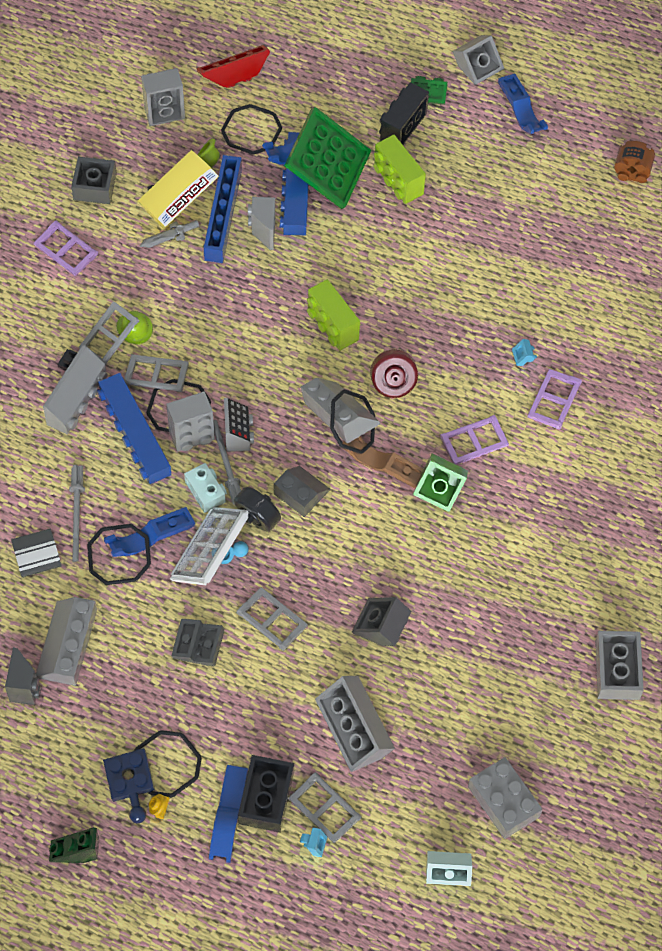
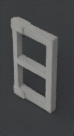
[78,301,139,366]
[124,354,189,392]
[236,587,308,651]
[289,772,362,844]

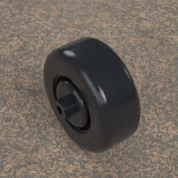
[234,487,281,532]

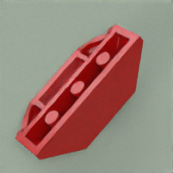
[196,45,270,88]

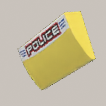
[137,150,219,229]

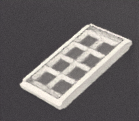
[170,507,249,585]

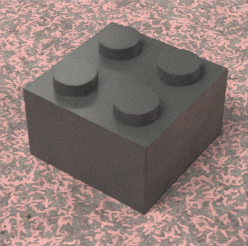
[71,156,117,204]

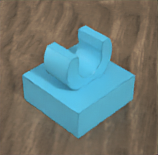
[512,339,537,366]
[300,828,327,857]

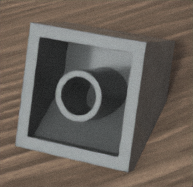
[274,466,330,517]
[352,597,412,646]
[5,647,41,705]

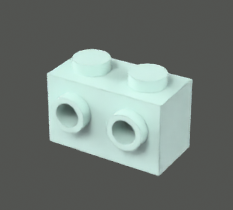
[184,463,227,513]
[426,851,472,886]

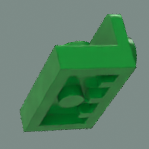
[411,76,448,105]

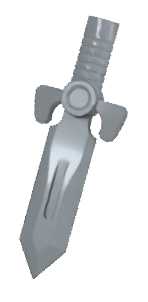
[140,220,200,248]

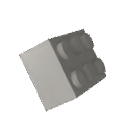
[141,68,185,126]
[166,391,215,452]
[595,631,643,700]
[468,757,543,839]

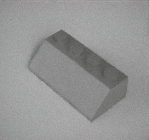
[43,345,107,435]
[300,378,380,444]
[36,597,97,686]
[315,676,395,772]

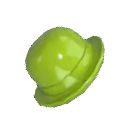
[197,138,220,168]
[117,311,153,345]

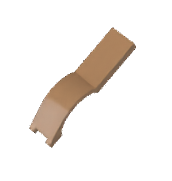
[342,436,423,488]

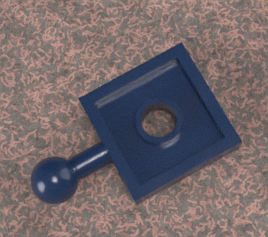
[103,748,155,824]

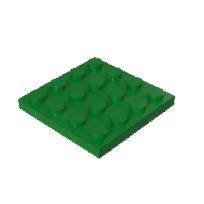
[284,107,372,209]

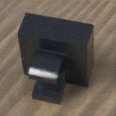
[57,349,77,371]

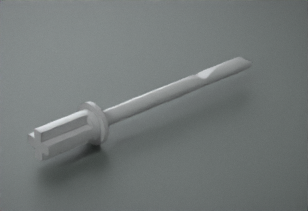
[213,420,241,505]
[69,465,85,562]

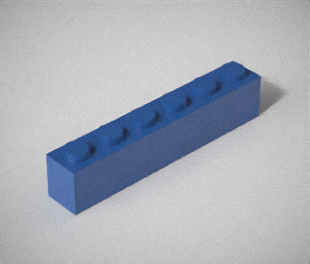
[280,132,309,236]
[204,155,242,263]
[97,373,171,484]

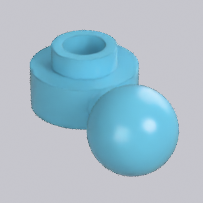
[212,541,249,564]

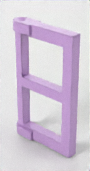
[34,220,98,276]
[528,369,582,430]
[440,415,509,465]

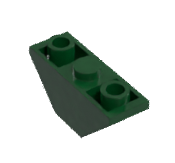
[49,827,99,863]

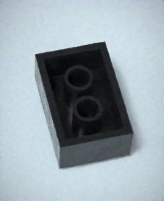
[379,82,429,145]
[238,755,294,833]

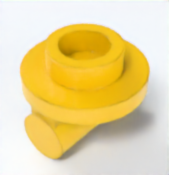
[149,794,170,819]

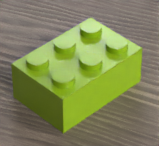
[373,135,426,204]
[307,279,360,351]

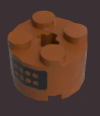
[614,141,655,183]

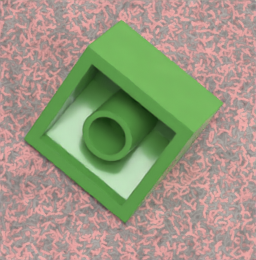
[413,453,468,512]

